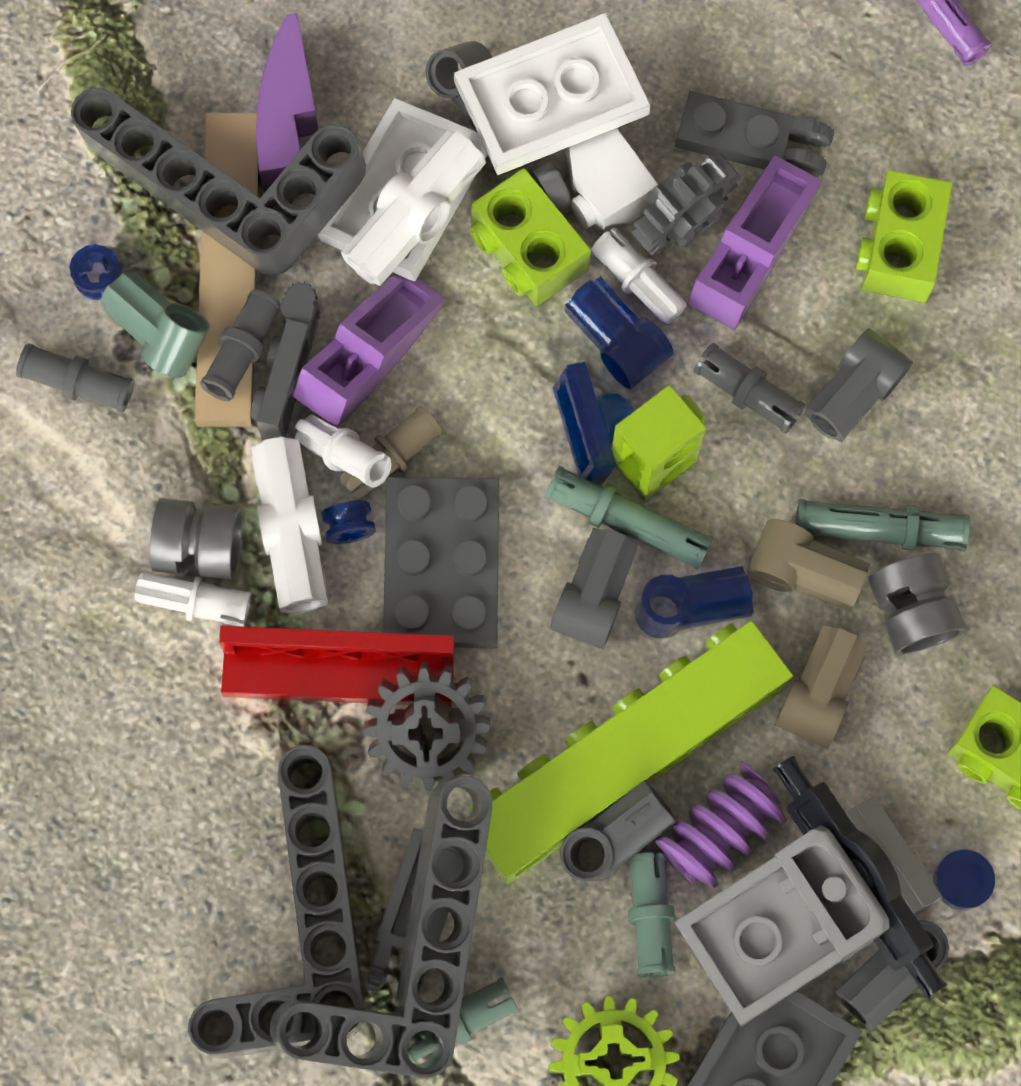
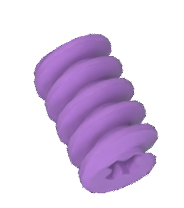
[656,762,787,888]

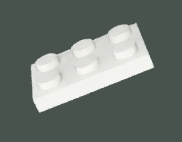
[454,13,650,175]
[318,98,488,282]

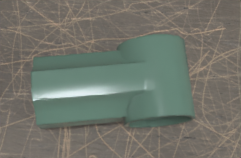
[100,271,210,378]

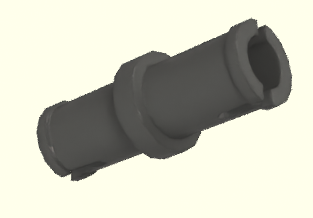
[200,289,281,401]
[16,343,135,413]
[694,343,806,434]

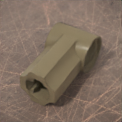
[747,519,870,612]
[774,625,868,749]

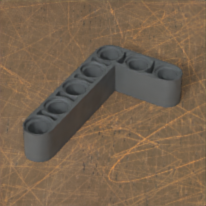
[71,88,366,275]
[188,745,366,1058]
[270,776,492,1078]

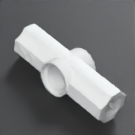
[341,130,486,286]
[251,437,329,614]

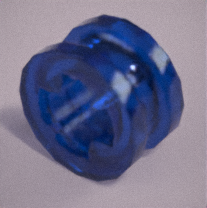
[69,244,122,301]
[321,500,376,544]

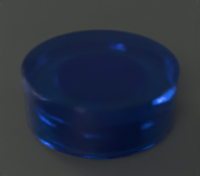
[933,849,995,911]

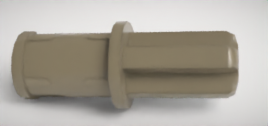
[339,406,443,500]

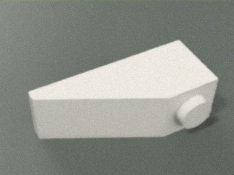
[565,128,658,238]

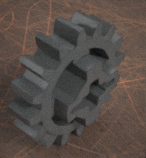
[632,153,741,256]
[363,661,490,791]

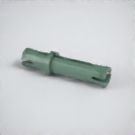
[544,466,713,570]
[795,499,970,551]

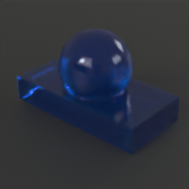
[552,362,635,485]

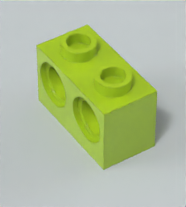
[469,168,591,307]
[855,170,953,303]
[610,385,706,502]
[947,686,1021,810]

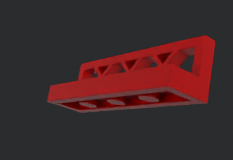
[219,626,455,707]

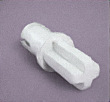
[591,228,686,324]
[295,414,392,488]
[134,572,252,627]

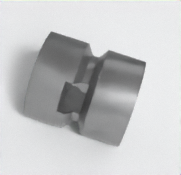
[150,498,243,579]
[868,553,966,655]

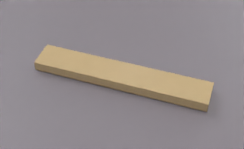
[195,113,260,427]

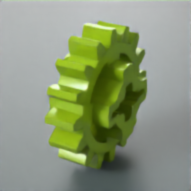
[548,995,680,1086]

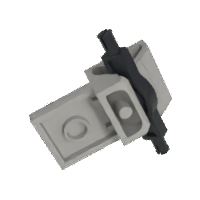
[674,756,948,1026]

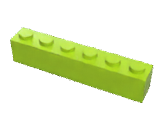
[469,620,793,885]

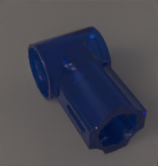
[564,276,674,390]
[635,566,754,638]

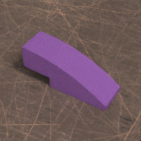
[256,13,318,193]
[687,155,822,330]
[293,274,446,428]

